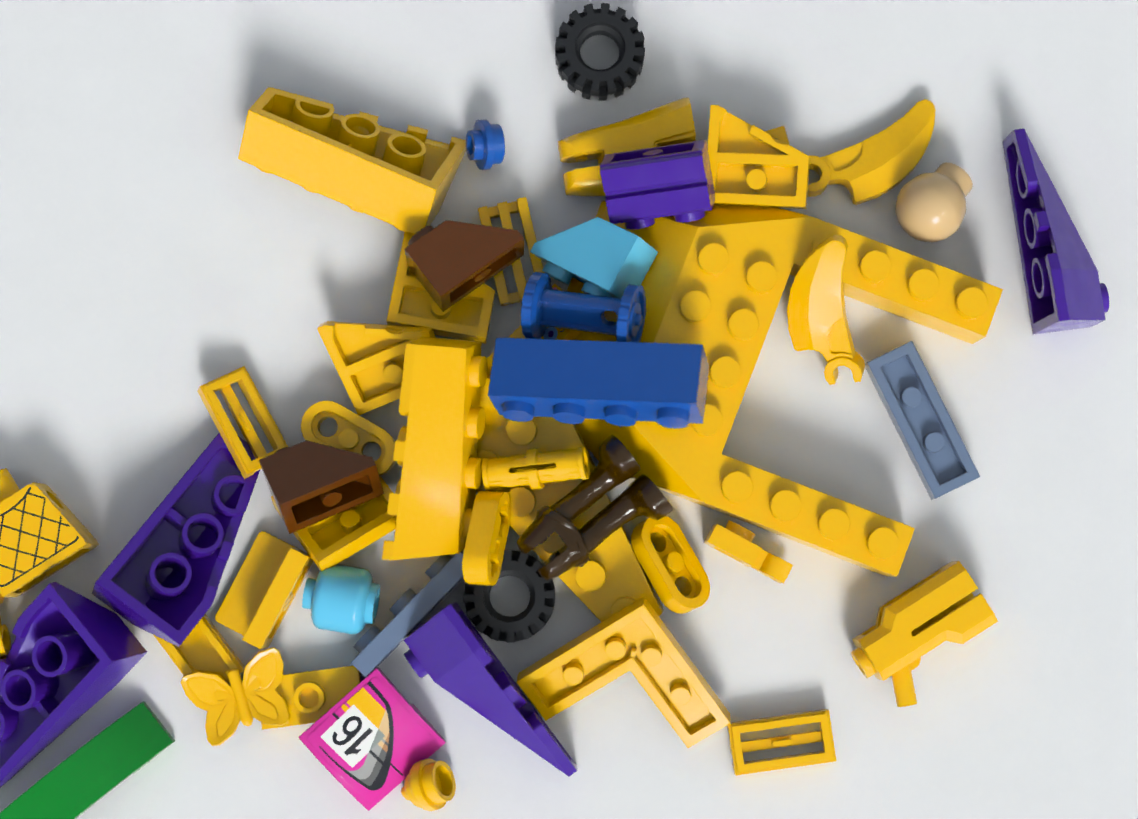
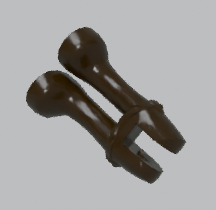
[516,434,673,581]

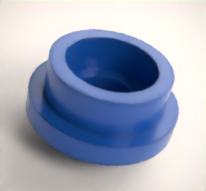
[466,119,505,170]

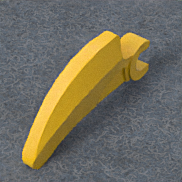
[807,99,935,205]
[787,235,865,385]

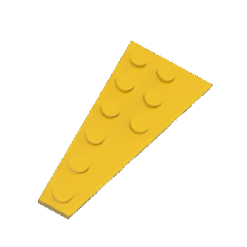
[476,325,664,622]

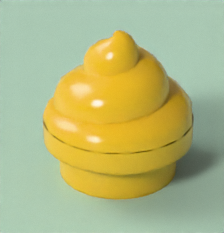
[401,758,456,811]

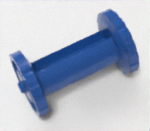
[521,272,646,342]

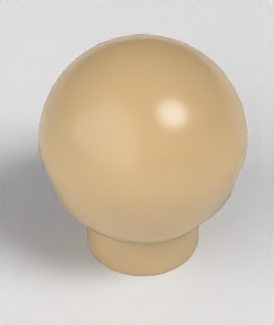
[896,163,973,242]

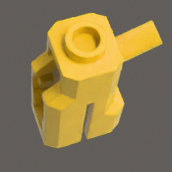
[850,561,998,707]

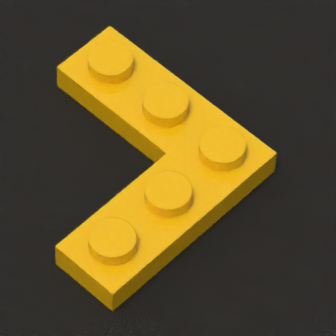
[516,596,731,748]

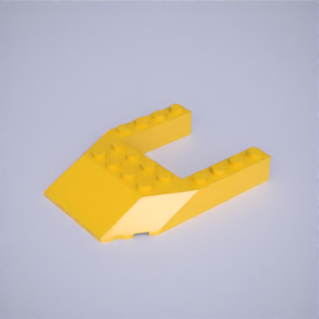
[567,200,1003,577]

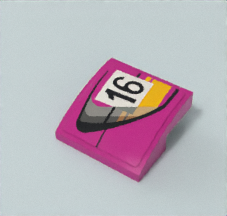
[298,667,446,811]

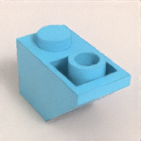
[530,217,658,298]

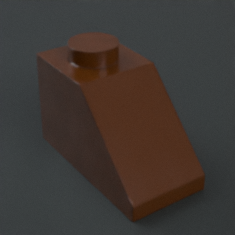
[404,220,524,312]
[259,440,384,534]

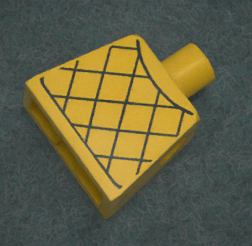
[0,468,99,597]

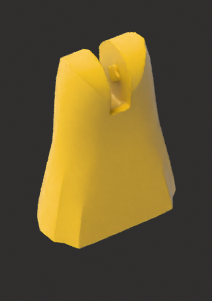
[557,97,696,197]

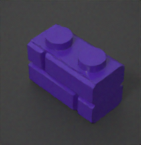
[600,140,715,230]

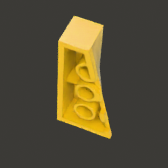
[238,87,466,234]
[382,337,488,561]

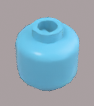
[302,564,380,634]

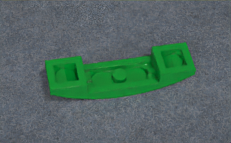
[0,701,175,819]

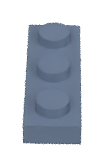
[865,341,980,500]
[351,551,463,677]

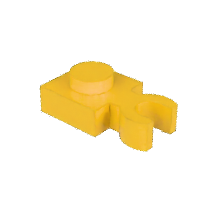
[703,520,793,584]

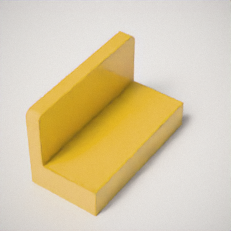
[215,531,313,649]

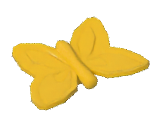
[181,647,290,746]

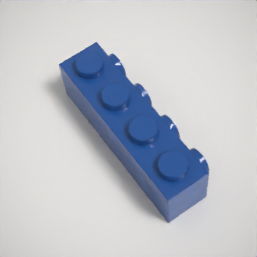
[488,338,709,428]

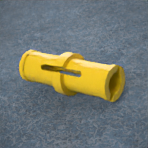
[481,446,590,491]

